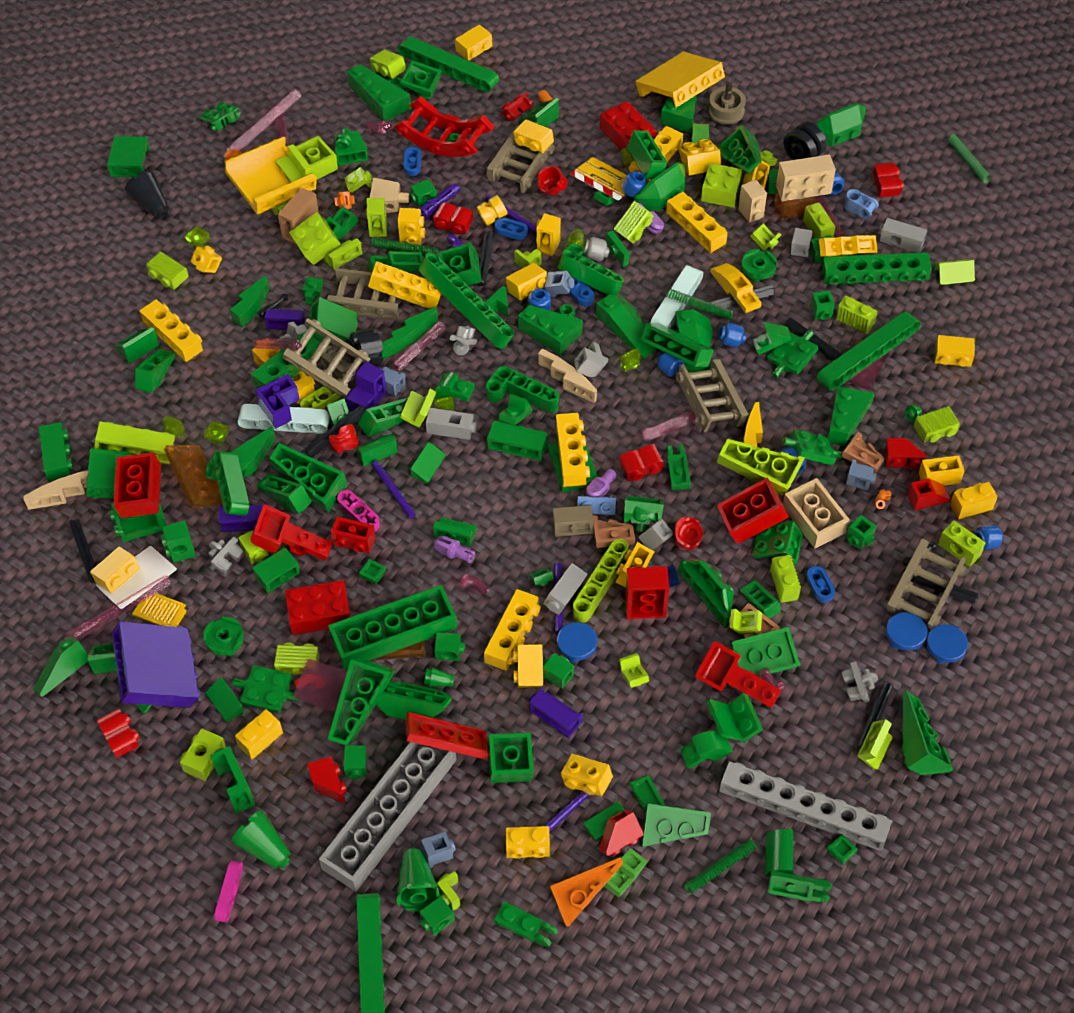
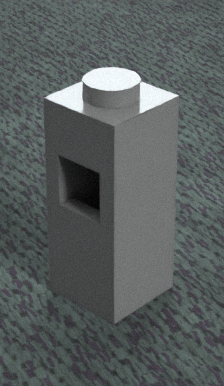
[878,218,927,253]
[426,408,477,440]
[543,563,588,615]

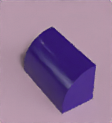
[265,309,305,330]

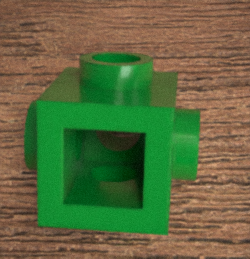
[846,515,877,550]

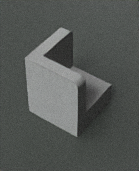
[791,228,812,257]
[638,519,674,550]

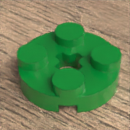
[741,249,777,282]
[203,617,245,656]

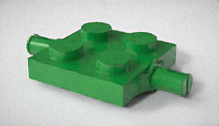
[767,329,818,378]
[782,430,843,466]
[233,665,301,714]

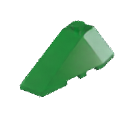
[717,125,762,173]
[596,294,657,359]
[674,309,713,380]
[903,690,953,775]

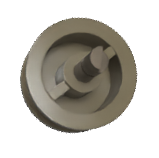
[708,81,746,124]

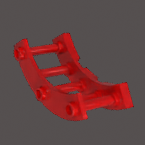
[394,96,495,157]

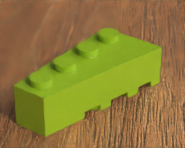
[95,421,175,464]
[717,439,805,496]

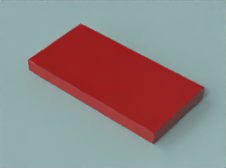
[405,712,489,760]

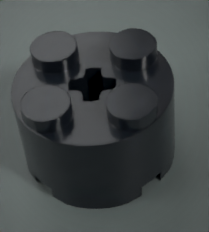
[346,328,383,367]

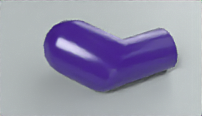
[447,234,463,248]

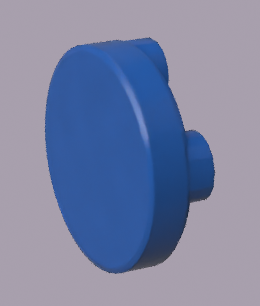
[886,612,927,651]
[557,622,597,662]
[926,624,968,664]

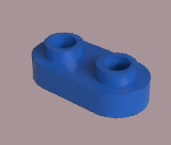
[404,147,421,176]
[495,218,528,240]
[569,277,594,306]
[806,566,835,603]

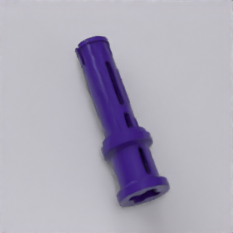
[417,183,460,221]

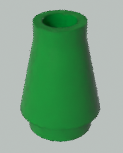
[424,667,454,687]

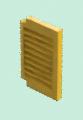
[132,591,187,627]

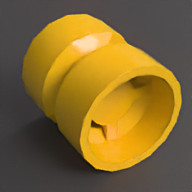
[476,195,508,226]

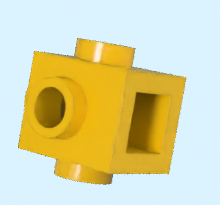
[190,245,222,273]

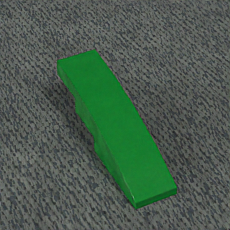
[380,307,438,360]

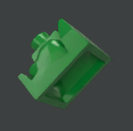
[624,495,664,531]

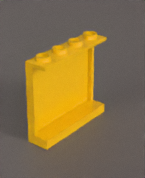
[635,51,725,107]
[225,137,317,215]

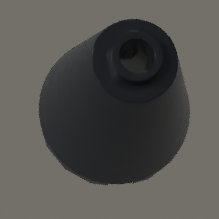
[125,170,169,218]

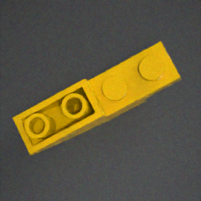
[710,263,762,313]

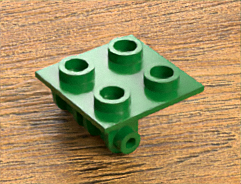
[198,102,241,132]

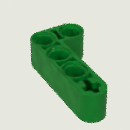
[557,243,624,296]
[486,366,559,413]
[205,451,249,516]

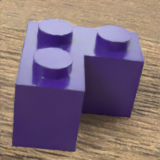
[346,362,387,411]
[255,374,300,429]

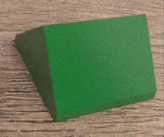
[518,97,559,127]
[114,327,159,364]
[87,643,117,674]

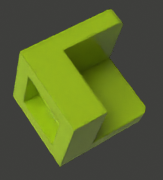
[514,249,542,268]

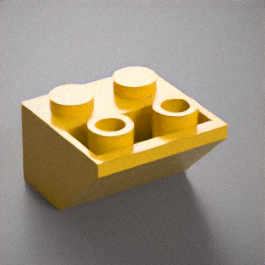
[678,139,721,176]

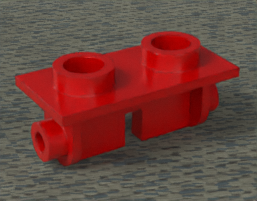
[500,92,533,121]

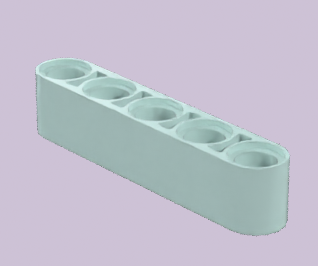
[651,265,704,329]
[238,404,330,434]

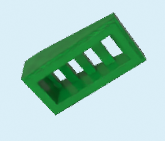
[740,580,781,619]

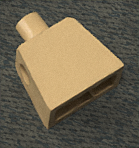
[370,178,410,213]

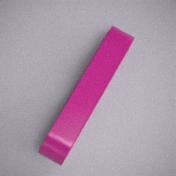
[337,490,380,531]
[215,860,243,923]

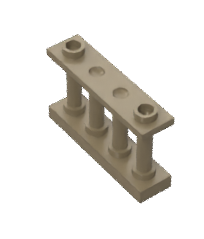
[487,125,555,193]
[327,268,399,320]
[282,318,370,398]
[676,359,749,432]
[886,539,967,632]

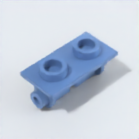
[577,494,616,515]

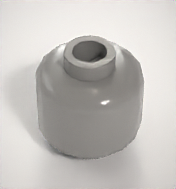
[583,237,610,262]

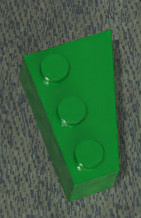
[828,386,875,447]

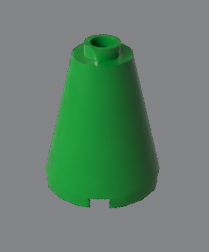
[231,810,291,869]
[396,848,440,911]

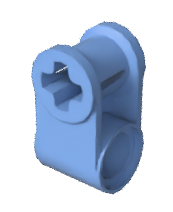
[844,189,879,220]

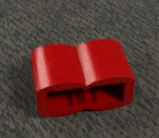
[872,162,904,198]
[433,203,474,234]
[619,444,663,481]
[97,709,140,758]

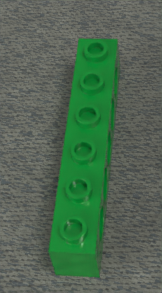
[821,252,932,284]

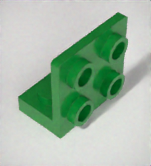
[752,521,803,566]
[707,693,763,743]

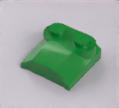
[400,60,442,99]

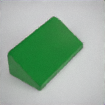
[411,442,446,484]
[205,677,244,723]

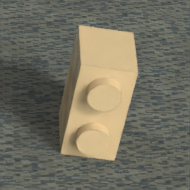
[739,180,767,223]

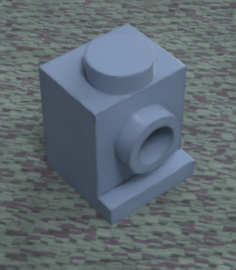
[544,271,574,297]
[381,366,406,397]
[846,459,877,491]
[421,832,456,868]

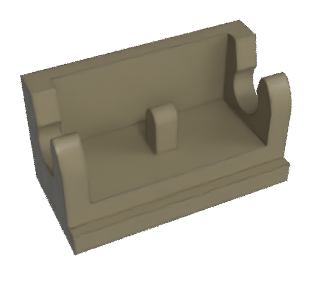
[318,345,356,379]
[553,505,594,537]

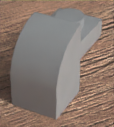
[574,342,608,377]

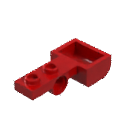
[250,504,333,561]
[695,641,782,708]

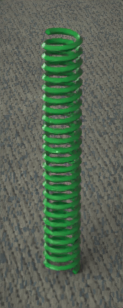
[947,134,991,183]
[371,237,438,256]
[666,288,733,320]
[685,838,757,895]

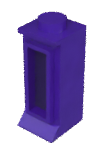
[219,503,266,532]
[529,688,583,739]

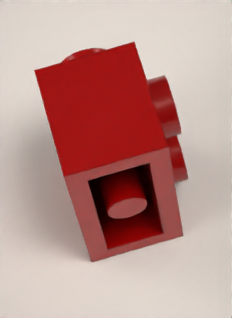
[331,516,376,554]

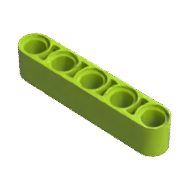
[573,539,628,623]

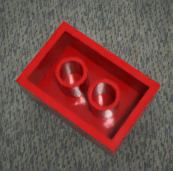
[600,101,656,158]
[114,452,161,518]
[717,477,789,544]
[625,566,669,619]
[285,580,350,636]

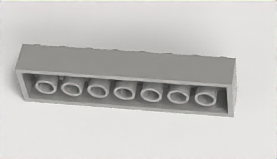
[319,742,456,892]

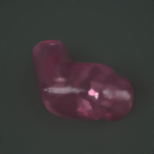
[366,120,392,134]
[459,574,489,595]
[760,668,786,694]

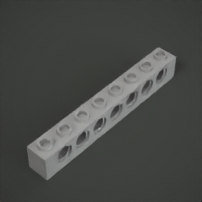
[719,761,892,851]

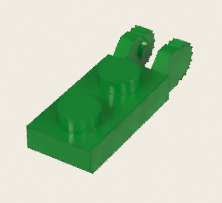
[667,444,691,491]
[768,870,832,903]
[494,901,558,947]

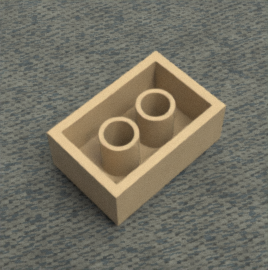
[776,155,836,201]
[783,478,850,549]

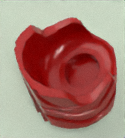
[537,166,568,196]
[329,424,360,454]
[673,517,704,551]

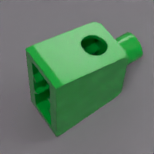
[335,128,369,166]

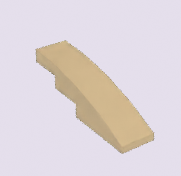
[538,349,597,403]
[24,470,88,510]

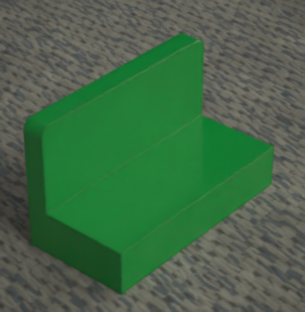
[433,517,477,547]

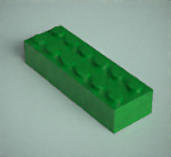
[328,585,457,670]

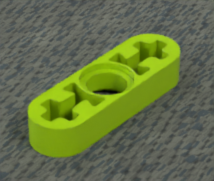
[300,378,342,409]

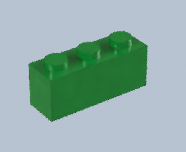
[627,131,667,179]
[487,421,548,461]
[39,422,73,482]

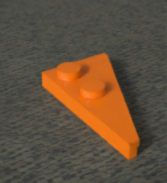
[550,857,623,927]

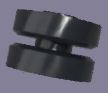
[783,121,827,160]

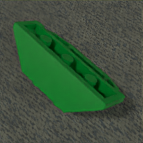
[815,103,867,147]
[634,162,685,211]
[678,560,734,628]
[377,681,452,720]

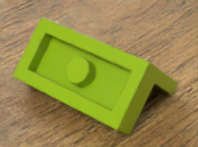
[276,144,311,183]
[323,238,362,270]
[934,259,975,285]
[400,389,436,427]
[857,719,892,770]

